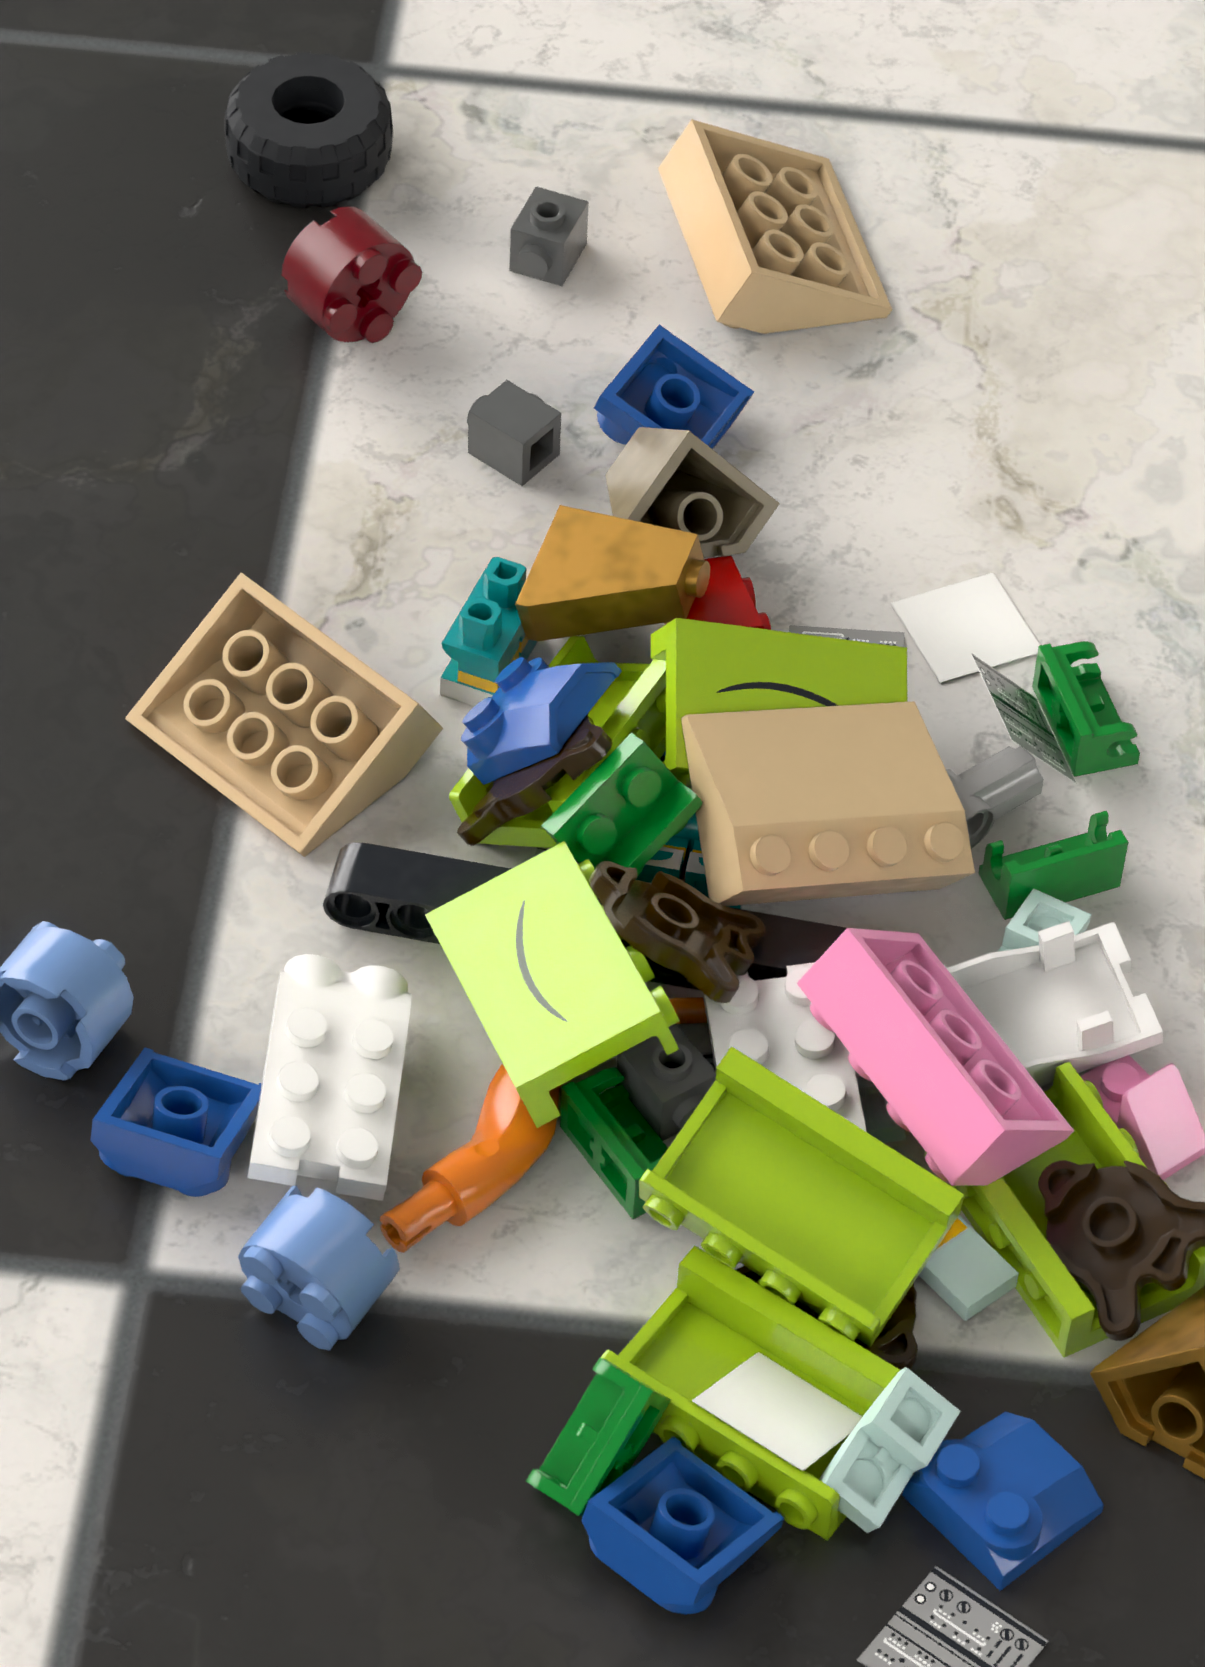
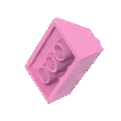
[797,928,1074,1186]

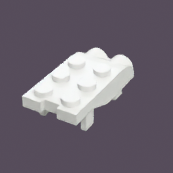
[944,921,1163,1087]
[247,954,412,1201]
[702,962,867,1132]

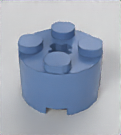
[0,921,133,1080]
[238,1185,400,1350]

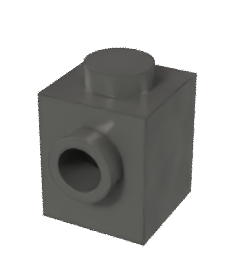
[509,186,589,286]
[467,380,561,486]
[615,1023,716,1141]

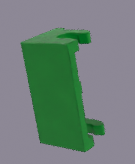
[1032,641,1140,777]
[978,811,1129,920]
[560,1067,668,1220]
[526,1357,671,1517]

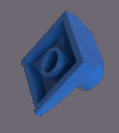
[594,324,754,449]
[461,657,622,785]
[91,1048,262,1197]
[902,1412,1104,1591]
[582,1436,784,1614]

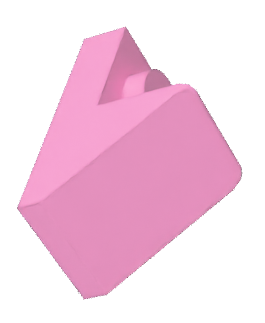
[1080,1055,1205,1180]

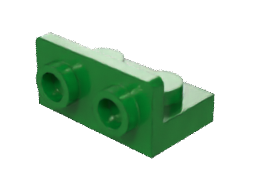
[541,733,703,875]

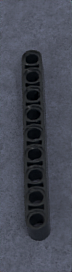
[323,842,847,991]

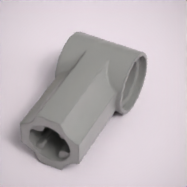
[946,746,1044,849]

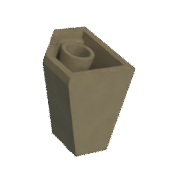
[605,427,780,558]

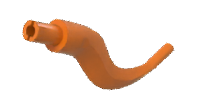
[380,997,707,1253]

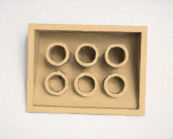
[658,119,892,334]
[125,572,444,857]
[681,701,975,906]

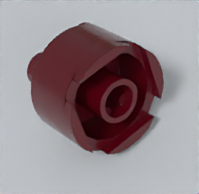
[282,206,422,343]

